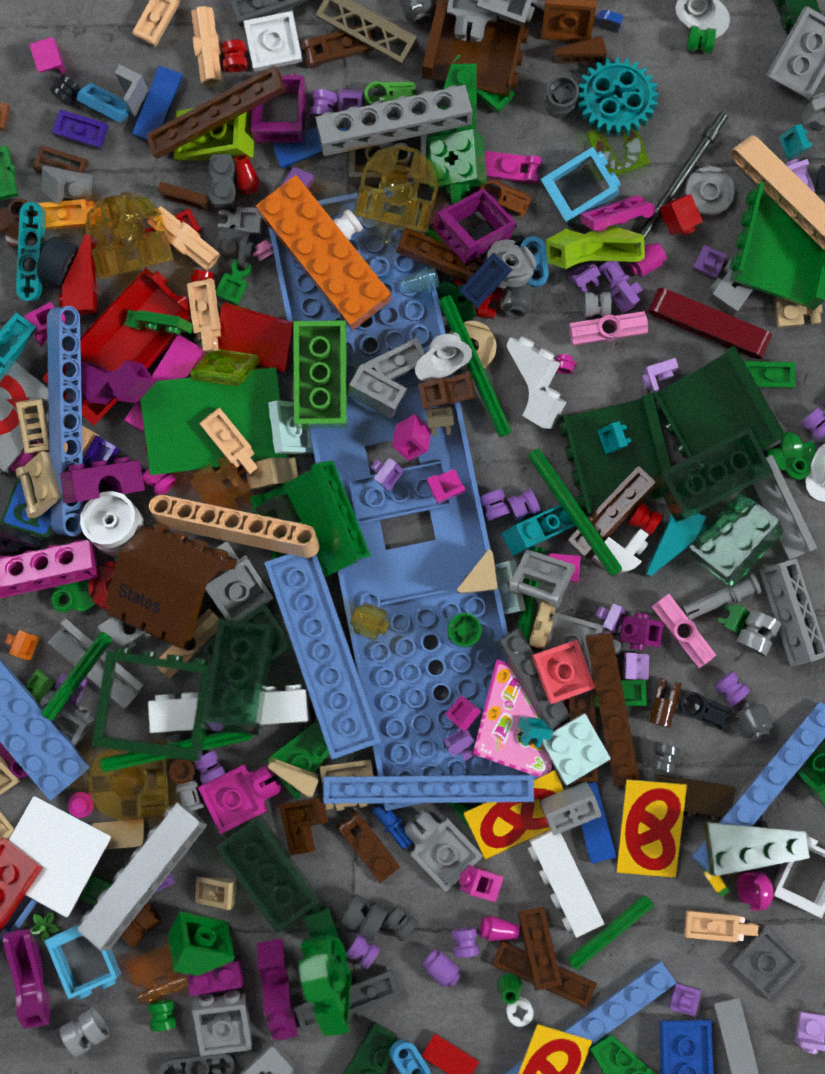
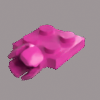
[198,764,281,834]

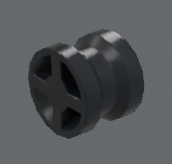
[50,74,81,106]

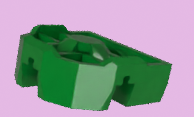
[299,934,351,1036]

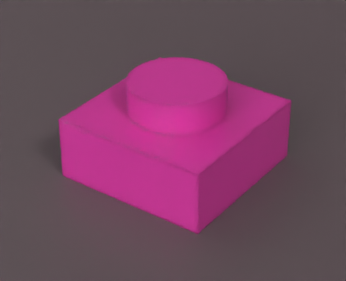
[445,695,481,732]

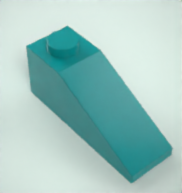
[644,504,707,577]

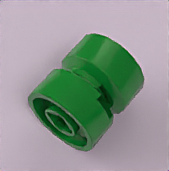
[447,613,482,648]

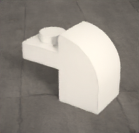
[591,529,648,573]

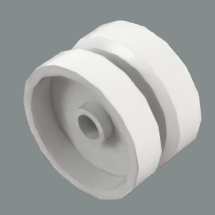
[80,491,145,556]

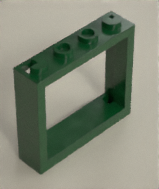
[92,647,215,761]

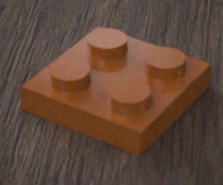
[541,0,597,42]

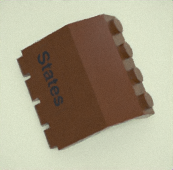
[105,523,237,649]

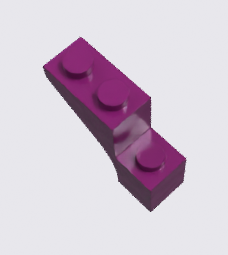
[81,361,155,404]
[3,929,50,1029]
[257,939,298,1040]

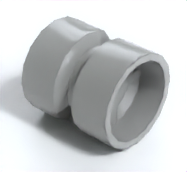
[736,610,781,656]
[60,1008,109,1057]

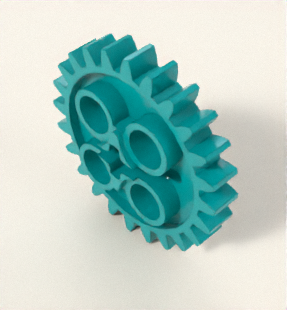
[577,57,659,137]

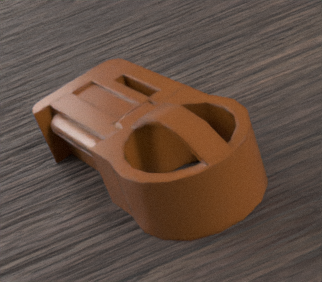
[480,179,532,217]

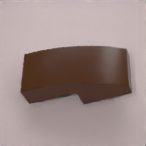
[418,372,476,409]

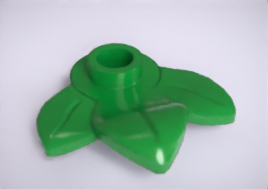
[767,432,817,480]
[51,579,95,613]

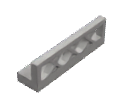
[743,455,817,561]
[759,558,825,667]
[47,618,143,711]

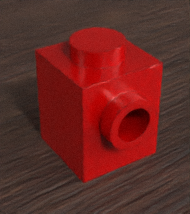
[659,194,703,236]

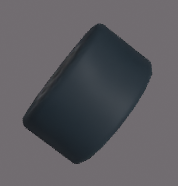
[37,237,78,287]

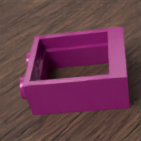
[251,74,307,143]
[433,188,516,264]

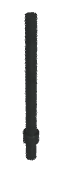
[638,112,728,240]

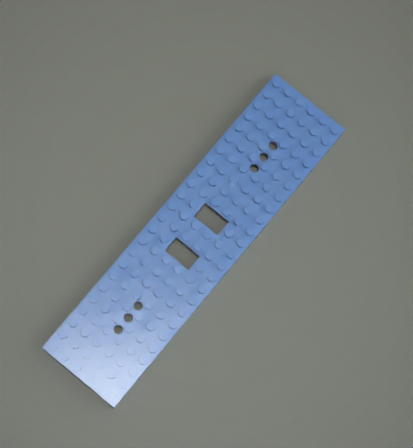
[269,181,538,811]

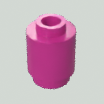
[627,243,667,278]

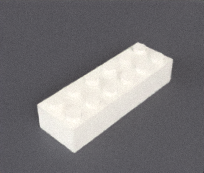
[148,685,311,733]

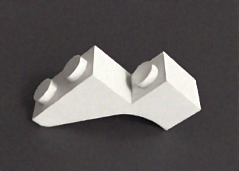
[507,336,567,429]

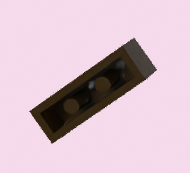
[653,774,735,821]

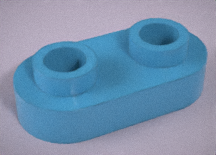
[521,236,549,288]
[389,1039,430,1074]

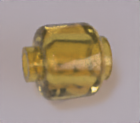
[350,602,390,640]

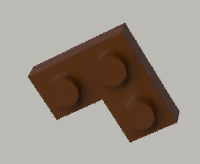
[279,796,328,855]

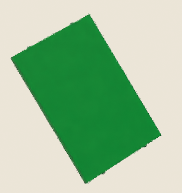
[140,367,288,475]

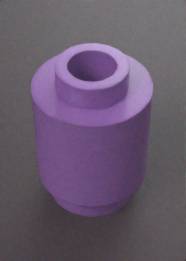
[421,949,460,988]

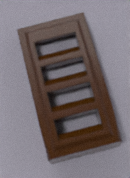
[552,36,607,63]

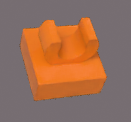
[4,630,40,661]

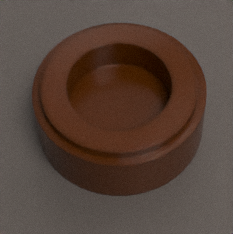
[168,759,195,784]

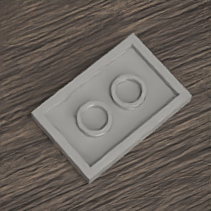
[766,6,825,100]

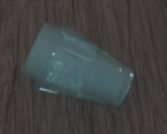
[400,267,439,294]

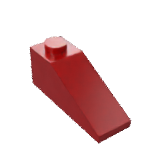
[58,235,98,316]

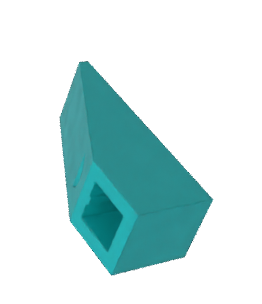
[501,505,575,556]

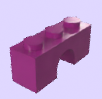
[60,457,145,504]

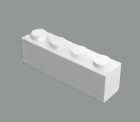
[527,829,604,938]

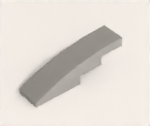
[713,998,759,1074]

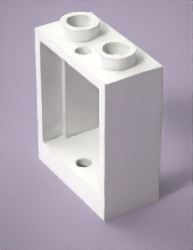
[772,836,825,918]

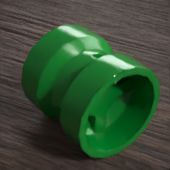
[686,25,716,54]
[147,999,176,1032]

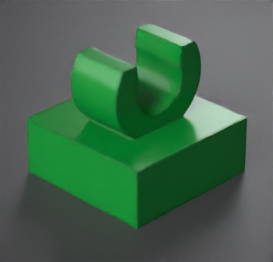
[717,604,749,636]

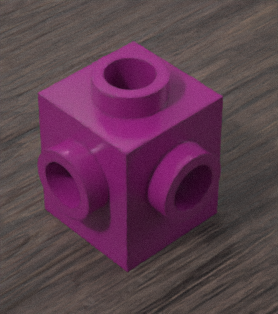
[620,613,664,651]

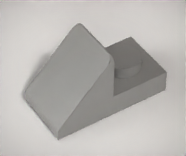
[41,166,93,204]

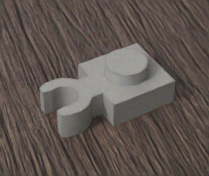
[218,207,262,235]

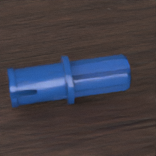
[371,803,413,850]

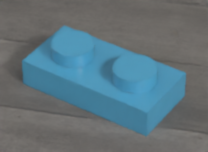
[77,82,130,123]

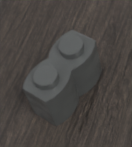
[209,154,239,212]

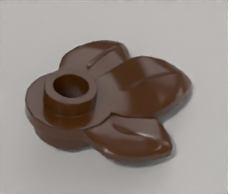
[0,198,38,248]

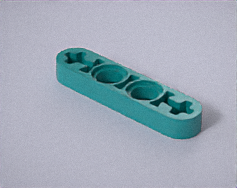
[16,202,46,302]

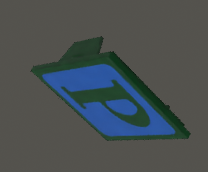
[0,479,52,538]

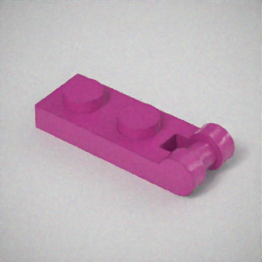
[485,151,542,185]
[581,195,655,231]

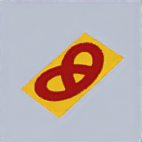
[464,770,564,859]
[617,780,687,878]
[518,1024,592,1074]

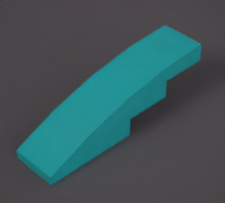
[0,313,37,382]

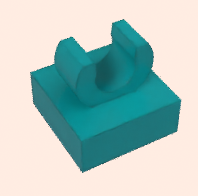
[778,124,813,160]
[597,421,631,454]
[517,716,553,748]

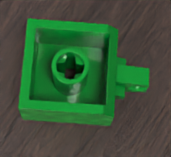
[426,129,487,204]

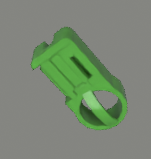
[364,81,415,106]

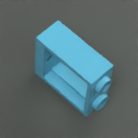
[541,147,621,226]
[45,923,122,1000]

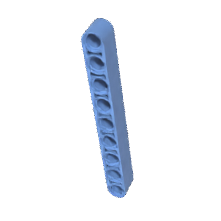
[47,306,83,536]

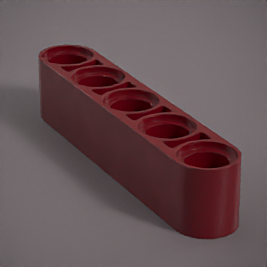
[648,288,772,360]

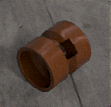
[120,902,162,947]

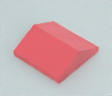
[532,639,595,705]

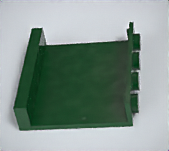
[653,346,786,482]
[558,393,677,516]

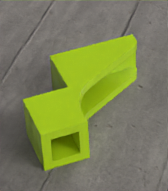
[546,225,645,269]

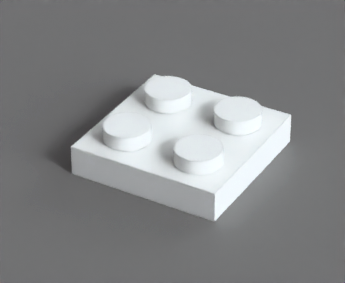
[244,11,303,72]

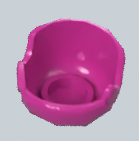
[737,871,774,911]

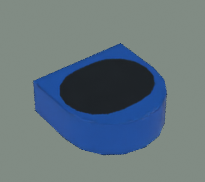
[596,10,623,33]

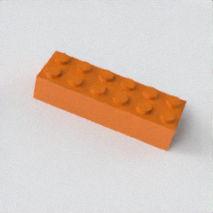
[256,175,392,331]

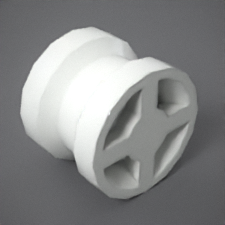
[333,209,363,240]
[506,996,533,1027]

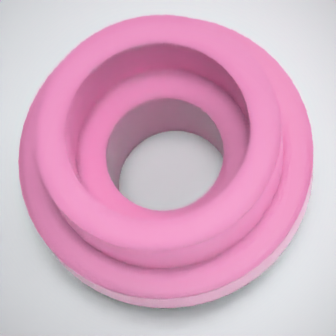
[252,239,274,261]

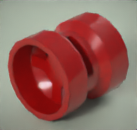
[221,40,248,73]
[628,502,663,537]

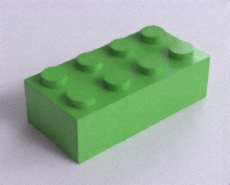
[294,321,348,429]

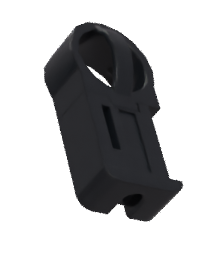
[678,691,733,730]

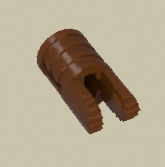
[648,678,682,728]

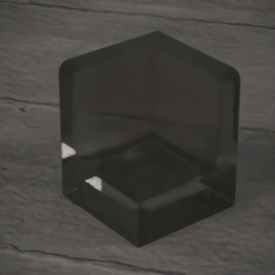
[255,494,301,523]

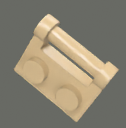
[15,451,62,518]

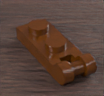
[301,23,374,69]
[336,809,400,883]

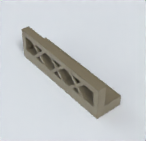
[316,0,418,65]

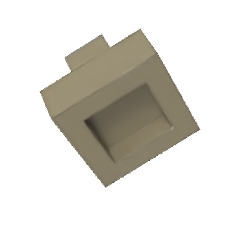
[426,406,454,436]

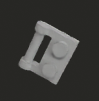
[509,549,575,608]

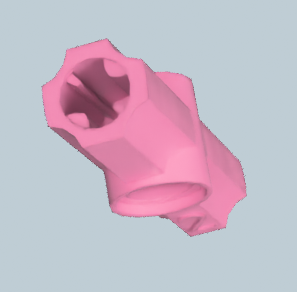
[569,311,648,346]
[651,594,716,668]

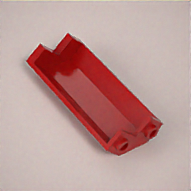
[42,268,192,426]

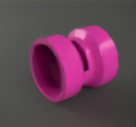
[143,468,177,496]

